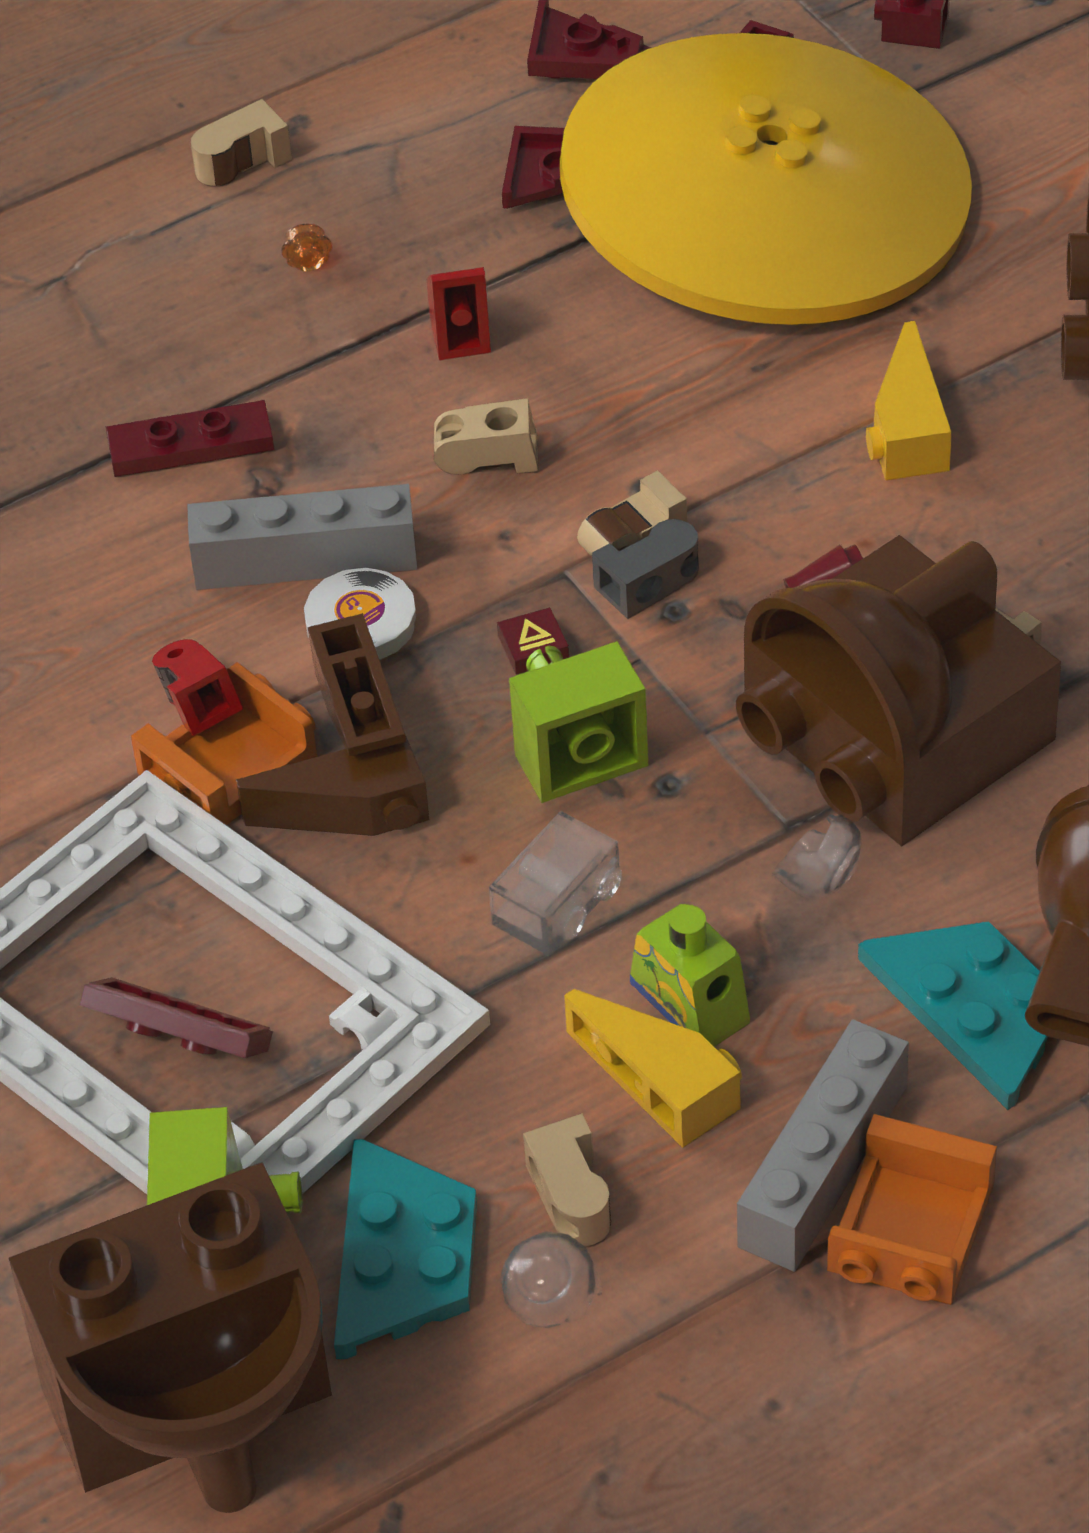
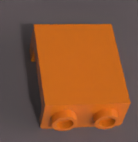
[131,662,317,825]
[827,1114,997,1305]

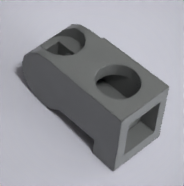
[592,519,699,619]

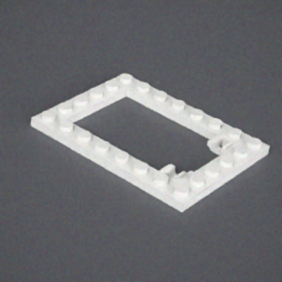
[0,770,490,1194]

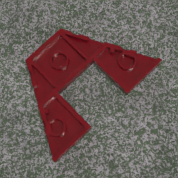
[502,0,651,209]

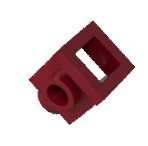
[874,0,950,49]

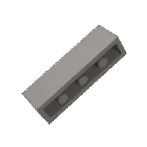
[187,484,417,590]
[737,1019,909,1272]

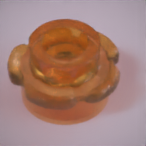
[281,224,333,271]

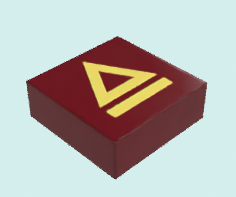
[497,607,569,675]

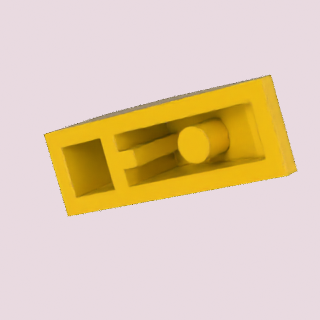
[866,321,951,481]
[564,989,742,1148]

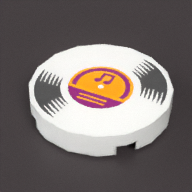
[304,568,416,660]

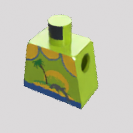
[630,904,750,1047]

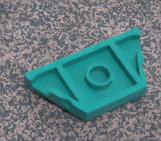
[858,921,1050,1110]
[334,1139,477,1359]

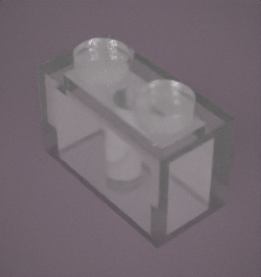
[489,811,622,957]

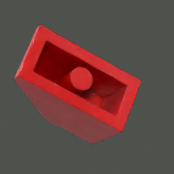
[426,267,491,360]

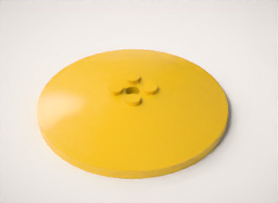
[560,33,972,325]

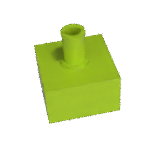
[509,641,649,803]
[147,1107,303,1214]

